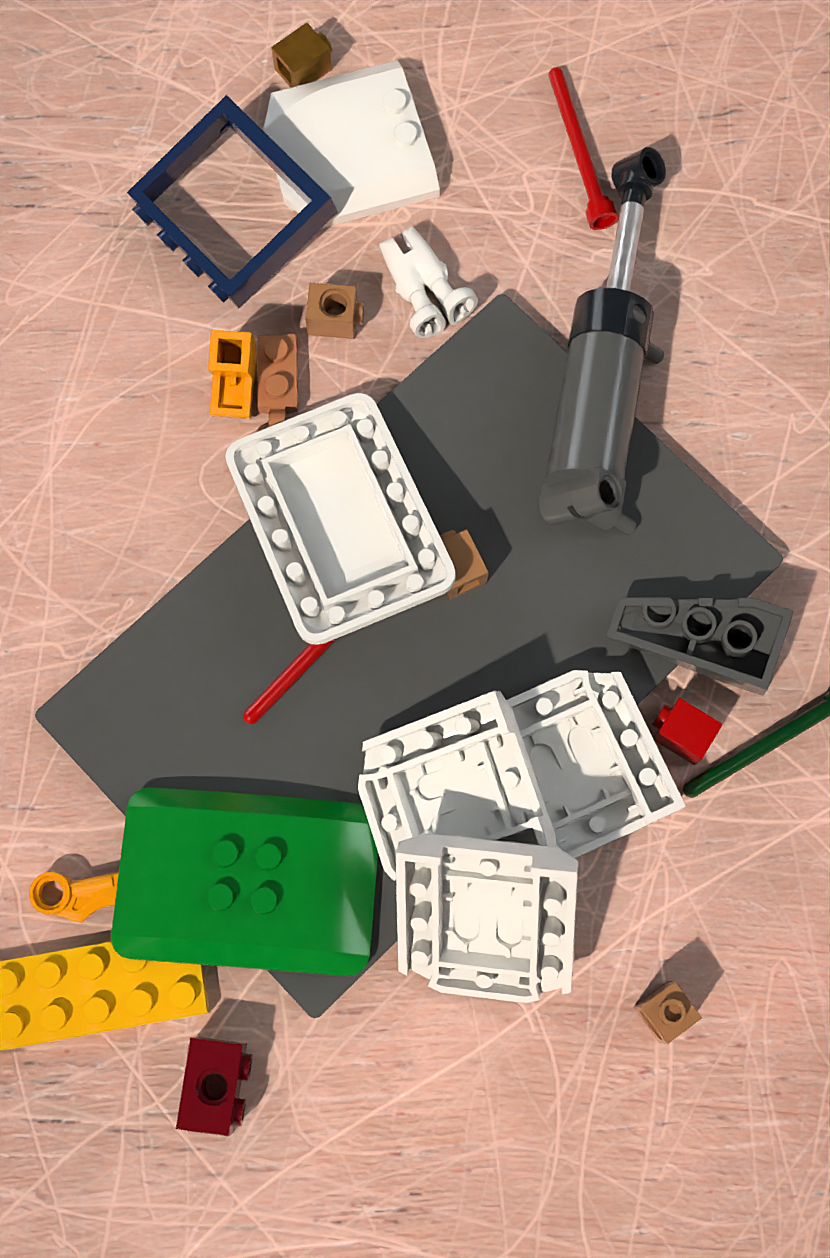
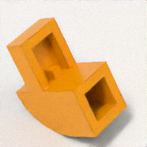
[208,330,257,419]

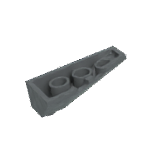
[606,597,794,696]

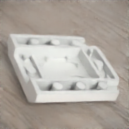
[263,60,440,229]
[506,670,686,858]
[358,691,556,881]
[396,833,579,1003]

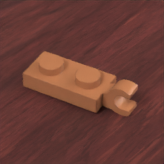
[257,334,298,427]

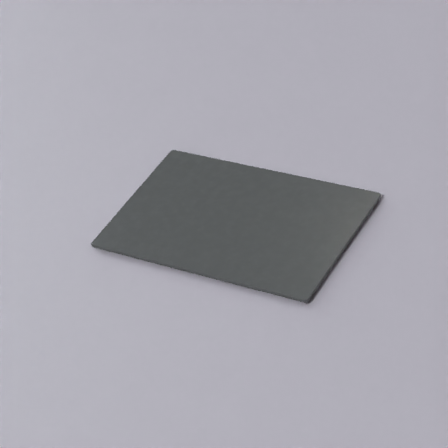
[35,294,783,1018]

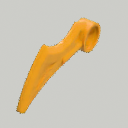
[29,872,119,923]

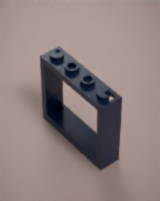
[127,95,338,308]

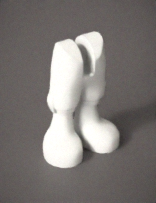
[379,226,478,338]

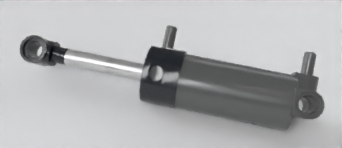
[539,147,666,534]

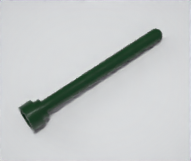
[683,687,830,798]

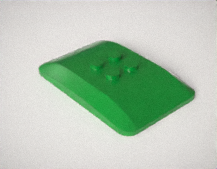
[111,787,378,976]

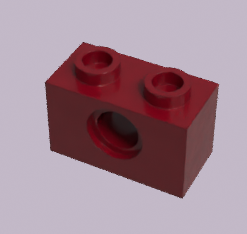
[176,1036,253,1136]

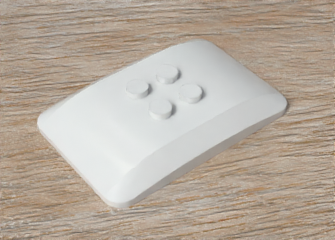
[225,393,456,645]

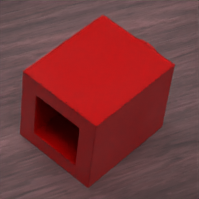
[652,697,723,765]

